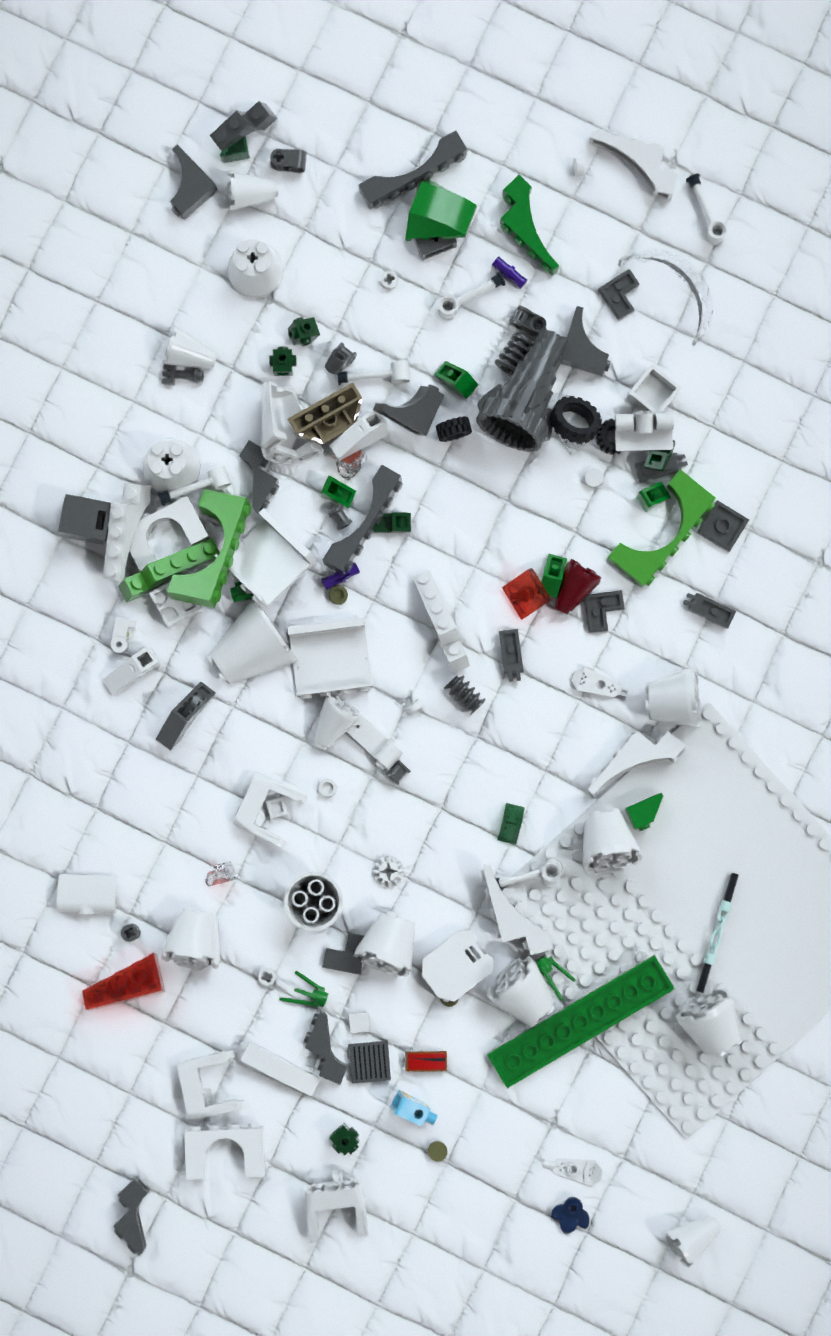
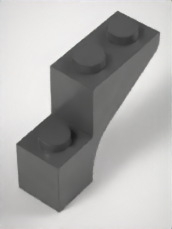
[209,101,278,151]
[239,440,280,515]
[303,1011,348,1085]
[113,1176,150,1256]

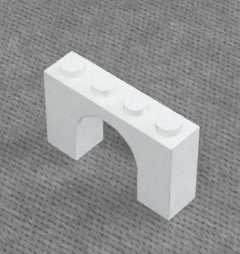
[129,495,210,572]
[184,1123,266,1180]

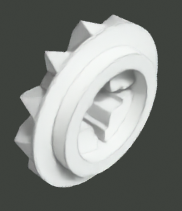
[373,856,404,887]

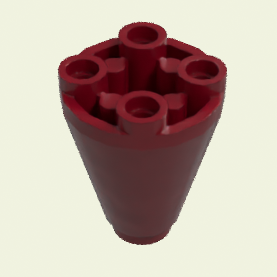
[555,558,602,615]

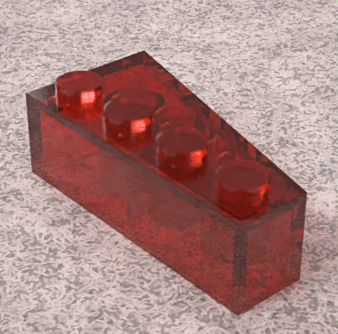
[82,952,166,1011]

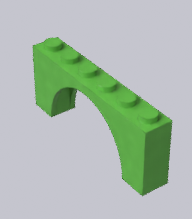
[606,469,716,588]
[167,489,251,608]

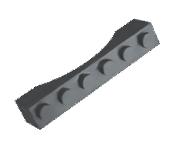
[358,130,467,209]
[322,465,403,576]

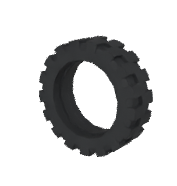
[549,396,602,444]

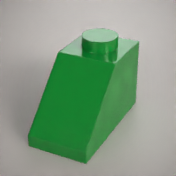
[434,361,479,399]
[538,554,567,598]
[625,793,663,831]

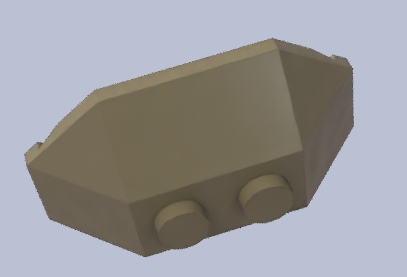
[287,382,363,445]

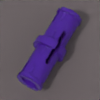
[492,256,528,289]
[321,562,360,590]

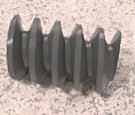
[494,333,533,375]
[444,675,486,716]

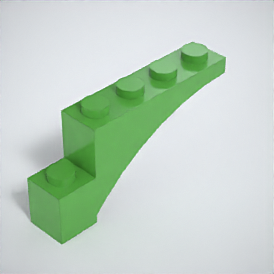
[118,538,220,603]

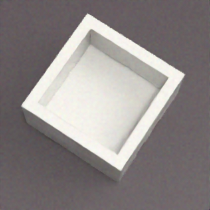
[626,364,682,413]
[149,582,203,629]

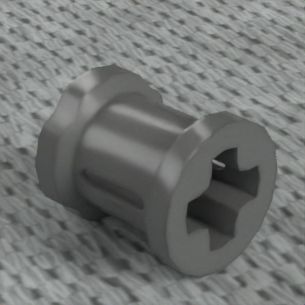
[328,506,352,531]
[385,760,411,785]
[121,924,141,942]

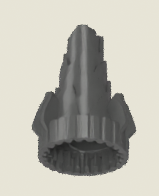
[476,328,568,452]

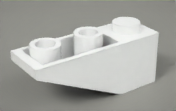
[329,411,388,461]
[102,646,161,695]

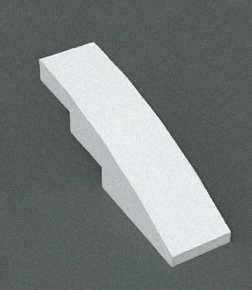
[239,1042,320,1096]

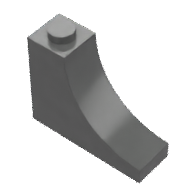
[170,144,218,220]
[561,306,611,376]
[373,384,444,436]
[156,682,216,751]

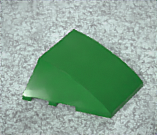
[405,179,477,241]

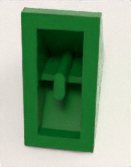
[321,475,356,508]
[636,481,671,512]

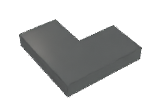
[598,268,640,321]
[584,590,625,633]
[322,933,365,975]

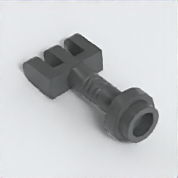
[161,364,204,385]

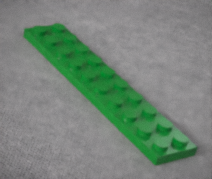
[487,954,675,1089]

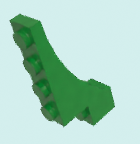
[500,174,559,276]

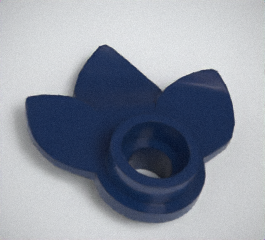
[551,1197,590,1234]

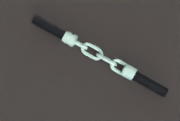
[696,873,739,993]

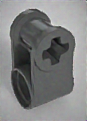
[270,149,307,173]
[509,305,547,337]
[325,342,357,375]

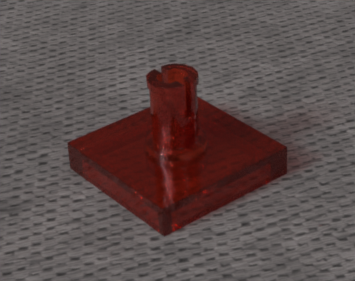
[502,568,552,620]

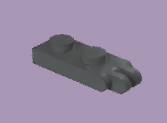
[635,452,688,483]
[683,593,736,629]
[499,629,524,682]

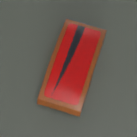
[405,1051,447,1072]

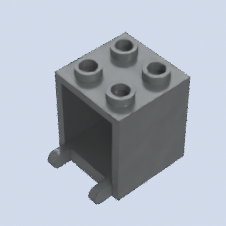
[57,494,111,545]

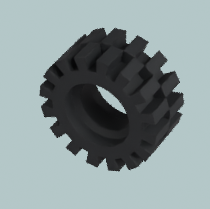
[435,416,472,442]
[596,418,622,455]

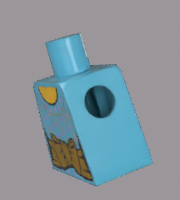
[390,1089,437,1126]

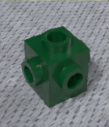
[287,317,320,346]
[269,346,297,376]
[329,1122,360,1156]

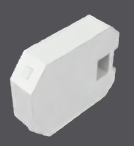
[420,930,495,1002]

